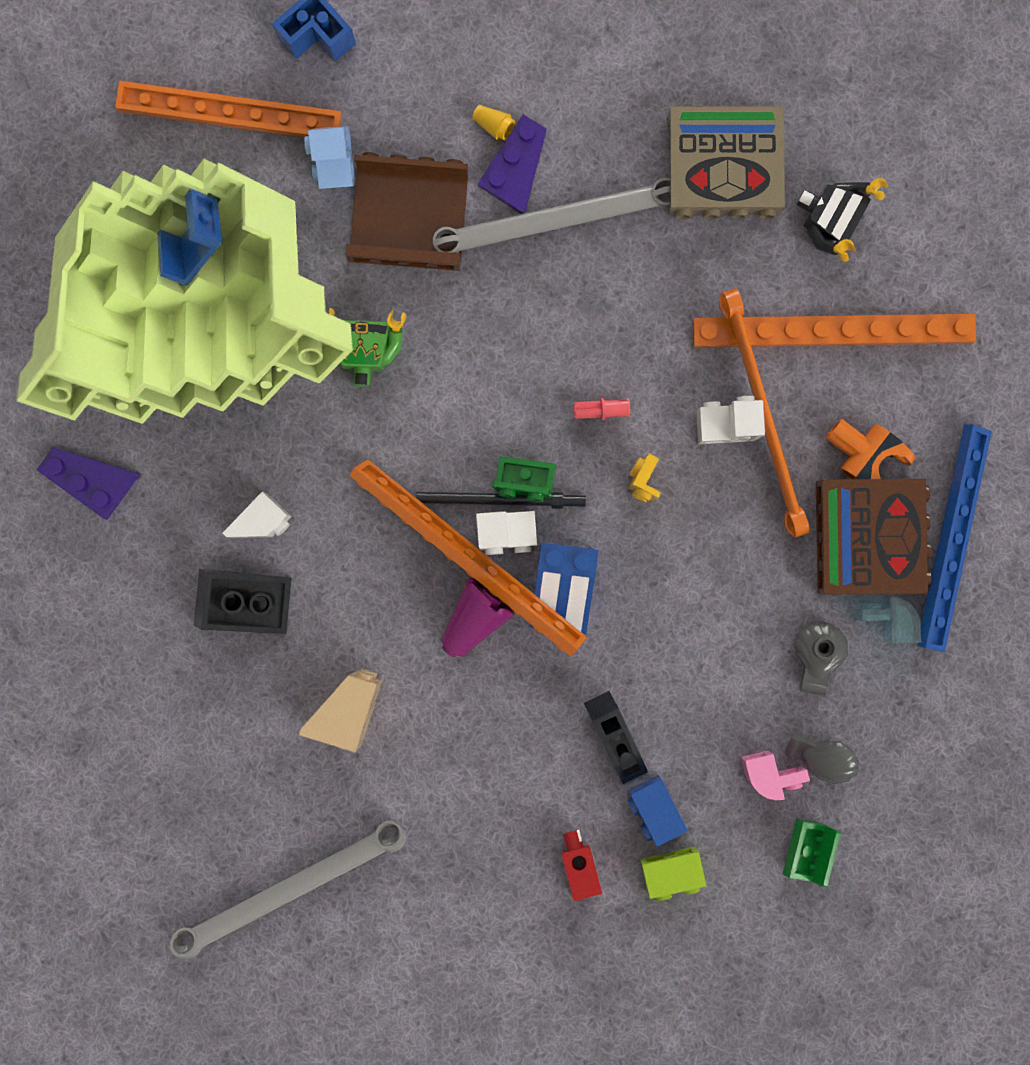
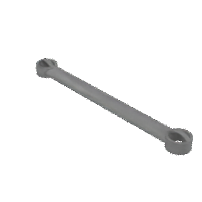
[433,178,670,253]
[170,821,406,959]

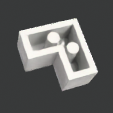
[696,396,765,444]
[476,511,537,555]

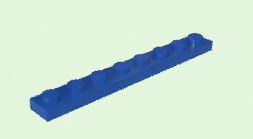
[917,424,992,652]

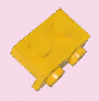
[628,453,661,503]

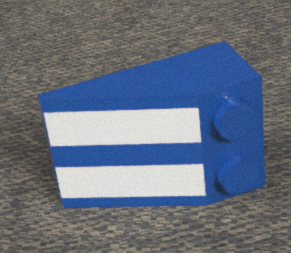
[530,542,599,635]

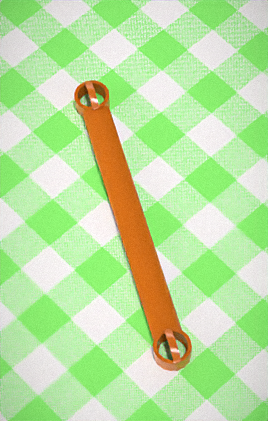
[719,288,809,538]

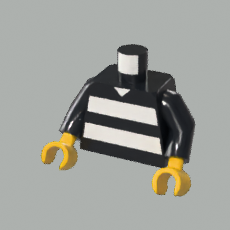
[796,178,889,262]

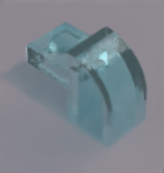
[855,597,921,643]

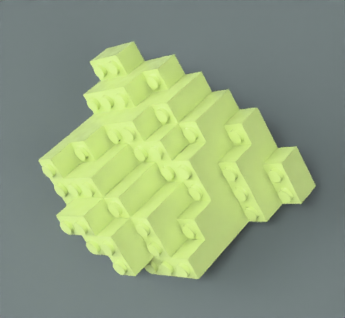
[17,159,352,424]

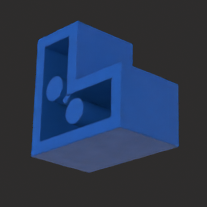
[272,0,356,62]

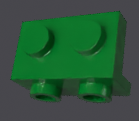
[492,456,557,502]
[782,818,841,887]

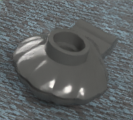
[794,622,848,696]
[785,733,859,784]

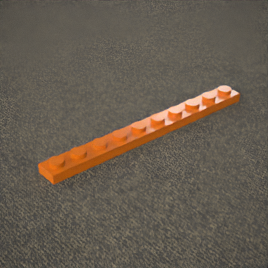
[693,314,976,348]
[349,459,587,657]

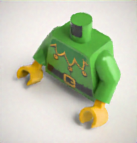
[329,308,407,387]

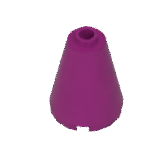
[441,577,515,657]

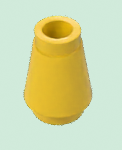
[472,105,516,141]

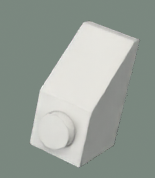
[223,492,292,538]

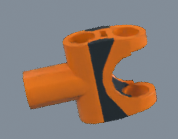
[825,418,916,479]

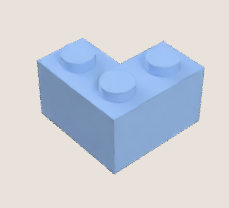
[304,126,355,189]

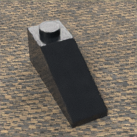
[584,691,648,784]

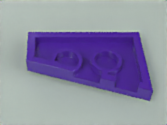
[478,114,547,214]
[37,447,140,520]

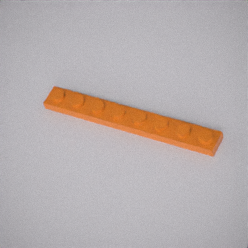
[115,80,343,138]

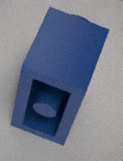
[627,775,688,847]

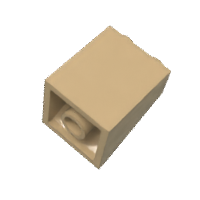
[299,669,382,752]

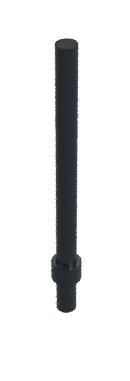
[416,492,586,509]

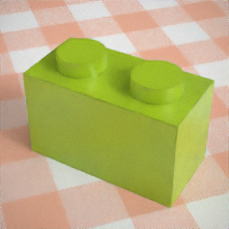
[640,846,707,901]

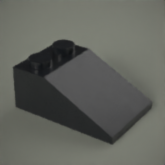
[194,569,292,634]

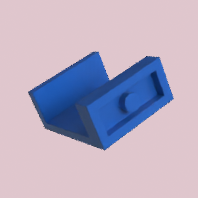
[157,189,222,286]

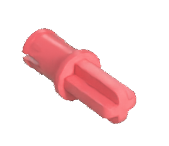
[573,398,630,420]

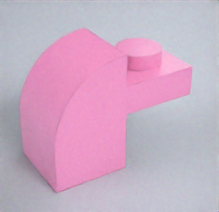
[741,751,810,800]

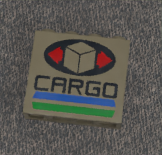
[667,106,785,220]

